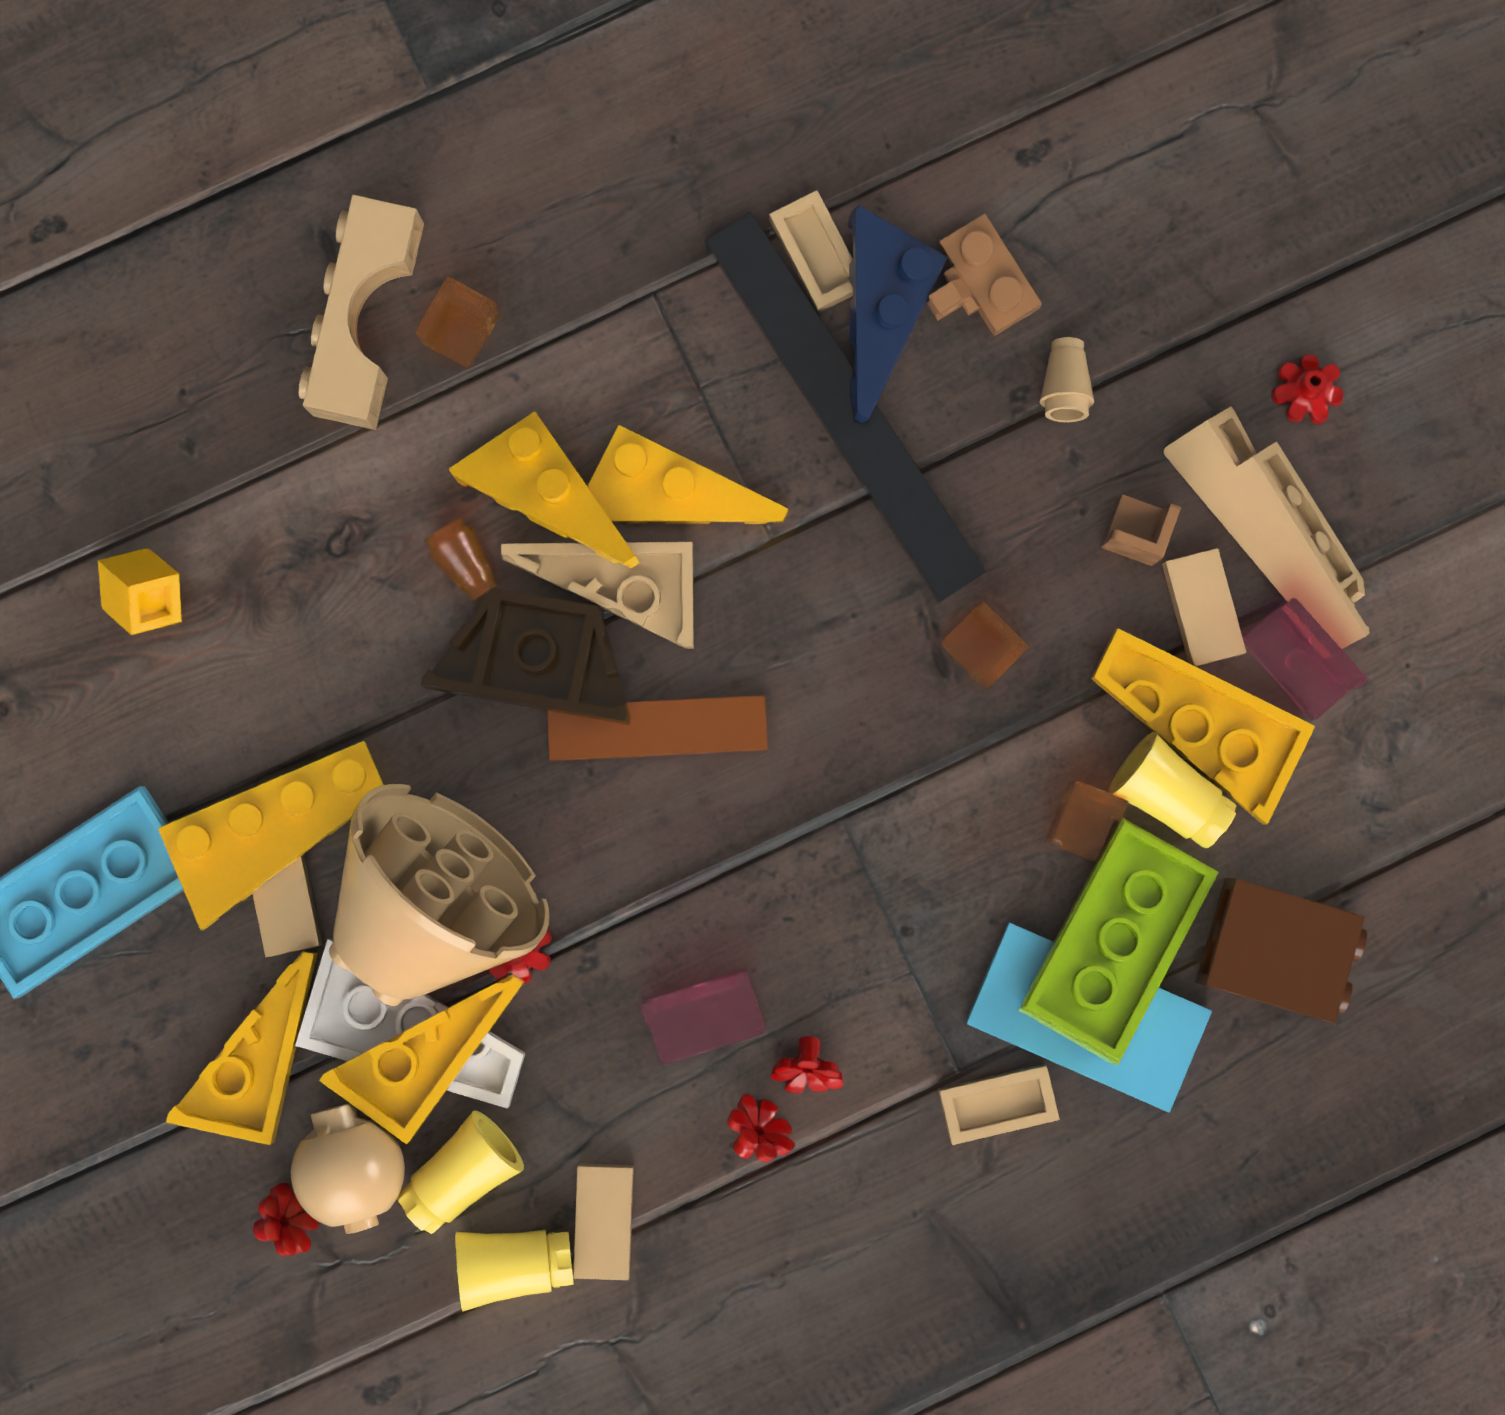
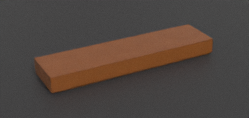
[547,695,768,761]

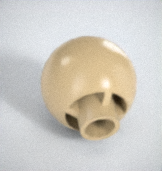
[291,1103,405,1234]

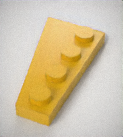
[1091,628,1315,825]
[158,741,384,931]

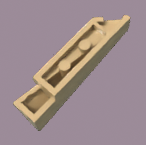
[1164,406,1370,653]

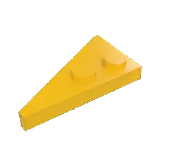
[449,411,639,569]
[587,425,788,524]
[166,950,318,1145]
[319,974,524,1144]

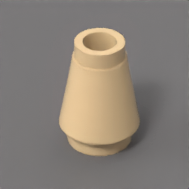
[1040,337,1094,422]

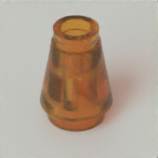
[424,517,499,601]

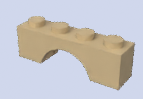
[299,195,424,430]

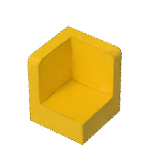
[98,549,182,635]

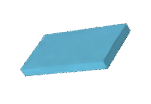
[0,786,183,999]
[965,922,1212,1113]

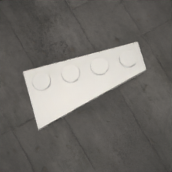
[295,938,525,1108]

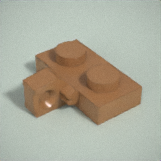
[926,214,1042,336]

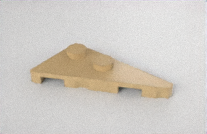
[501,542,694,649]

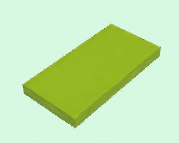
[1017,818,1219,1066]

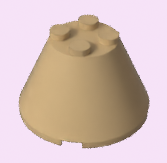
[329,784,550,1006]

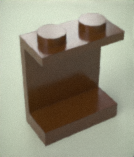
[1195,878,1367,1024]

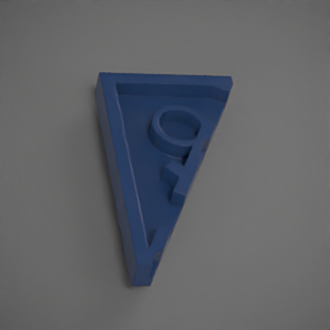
[849,205,947,423]

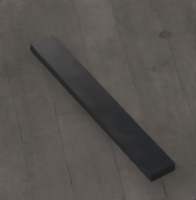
[705,212,986,603]

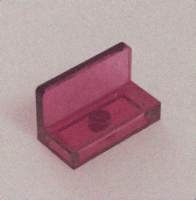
[1243,597,1368,721]
[640,969,765,1064]

